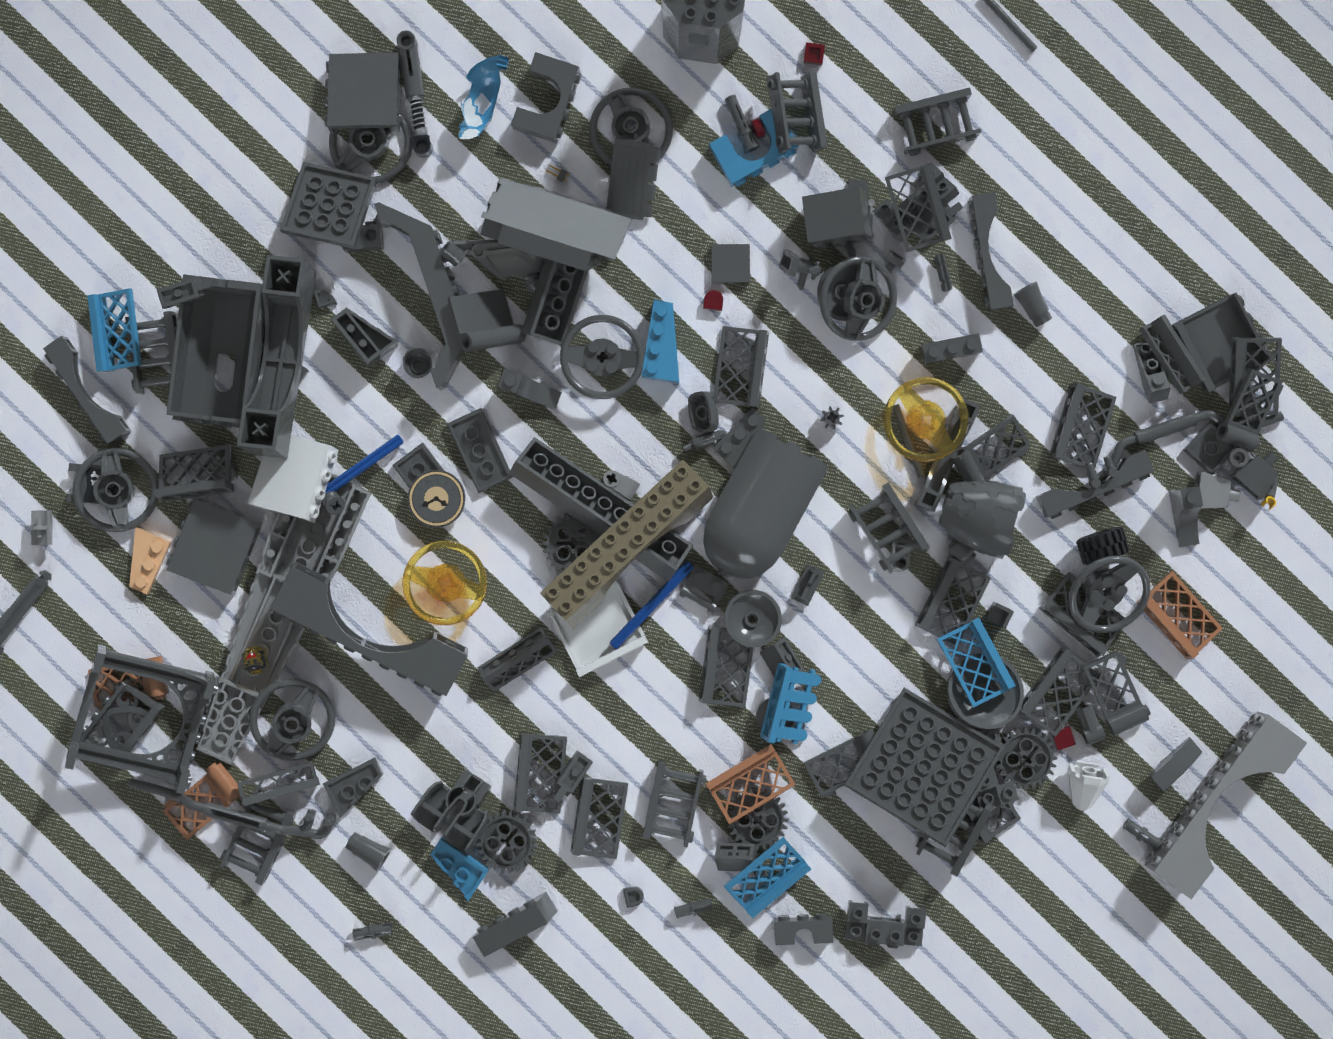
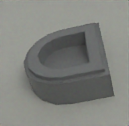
[623,886,644,908]

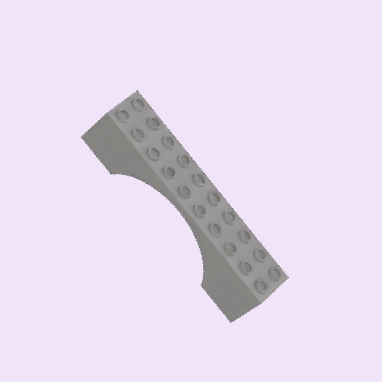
[1144,711,1307,900]

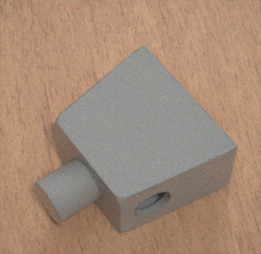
[1194,472,1240,508]

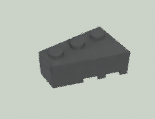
[331,308,398,368]

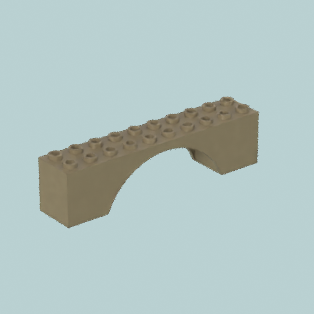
[540,460,713,629]

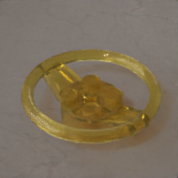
[883,377,969,462]
[402,541,487,625]

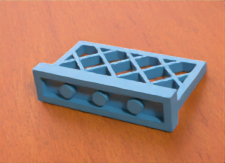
[87,288,142,372]
[937,617,1016,708]
[724,837,811,919]

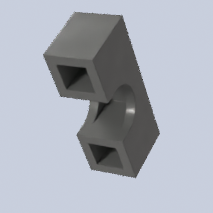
[919,333,983,365]
[774,913,833,945]

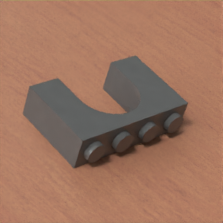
[511,52,582,143]

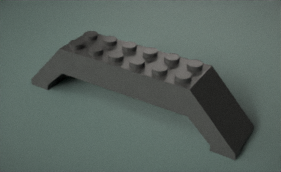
[374,202,465,390]

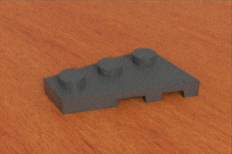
[323,757,384,817]

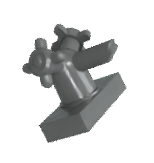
[779,249,823,291]

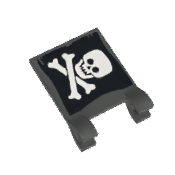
[66,463,123,504]

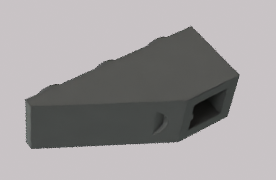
[1133,341,1171,404]

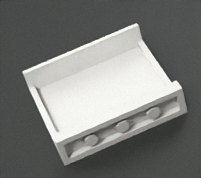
[247,436,338,523]
[548,580,648,677]

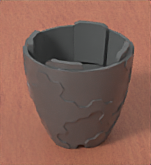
[938,480,1026,559]

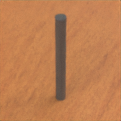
[983,0,1038,52]
[892,404,925,478]

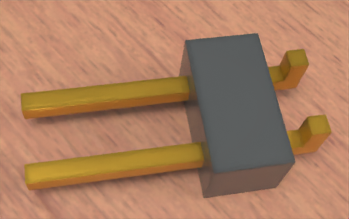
[546,164,570,182]

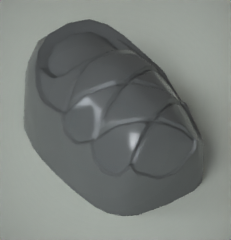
[688,391,719,433]

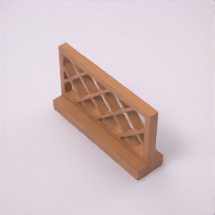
[1136,571,1223,660]
[705,744,796,825]

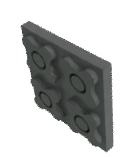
[280,162,377,249]

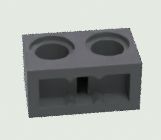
[343,221,384,253]

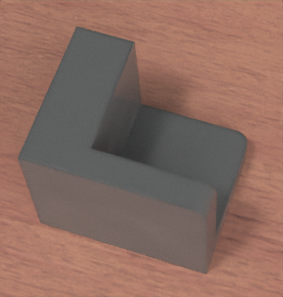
[985,602,1014,628]

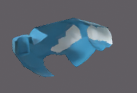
[458,55,509,139]

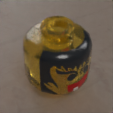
[241,645,268,675]

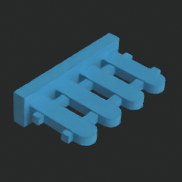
[760,663,821,744]

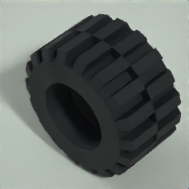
[1076,527,1130,565]

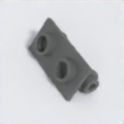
[791,564,825,606]

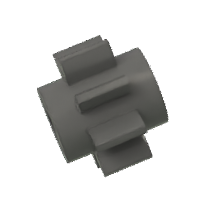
[820,406,844,430]

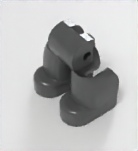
[411,769,492,855]

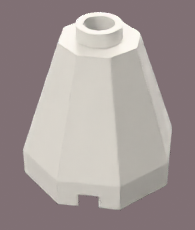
[1068,761,1110,811]

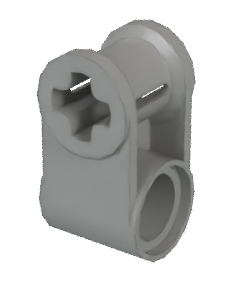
[603,470,640,501]
[891,536,912,572]

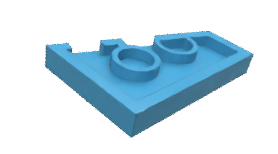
[430,837,490,901]

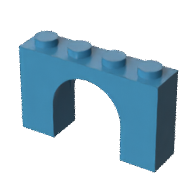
[709,108,799,187]

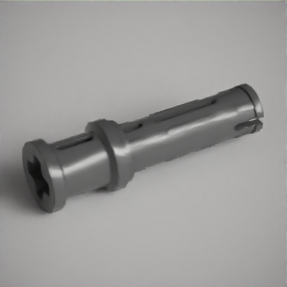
[724,95,760,154]

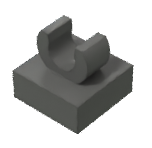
[885,249,906,273]

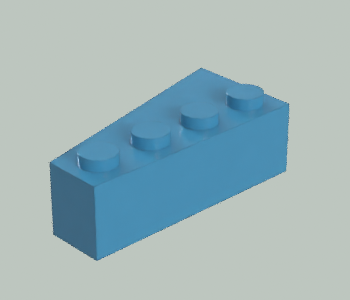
[641,300,679,384]

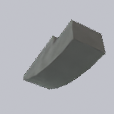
[1148,737,1202,792]

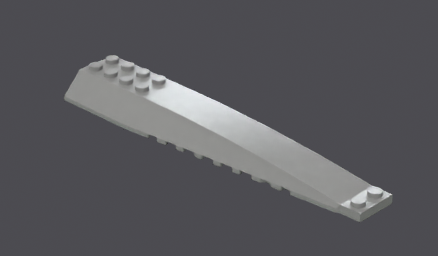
[197,473,371,765]

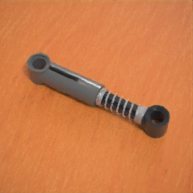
[396,30,433,158]

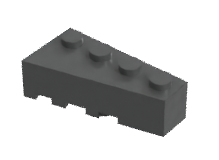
[472,892,558,957]

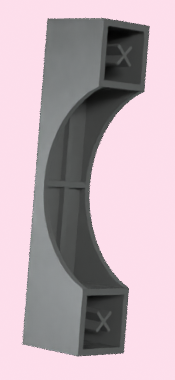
[237,255,316,459]
[270,561,468,696]

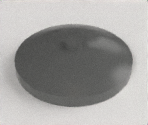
[946,653,1024,730]

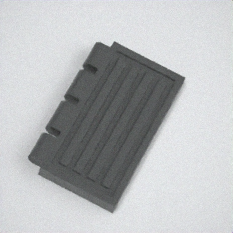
[606,137,661,220]

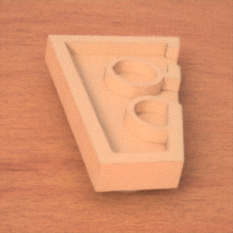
[129,527,172,594]

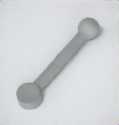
[868,199,875,239]

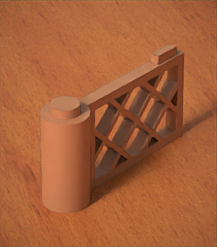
[88,656,169,710]
[163,762,245,840]

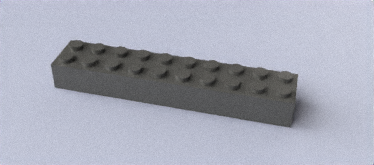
[509,437,693,582]

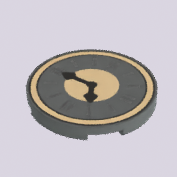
[408,470,466,527]

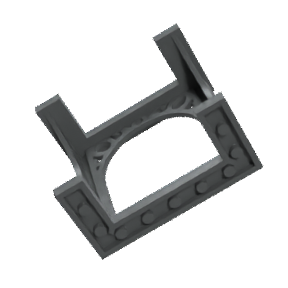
[65,644,219,794]

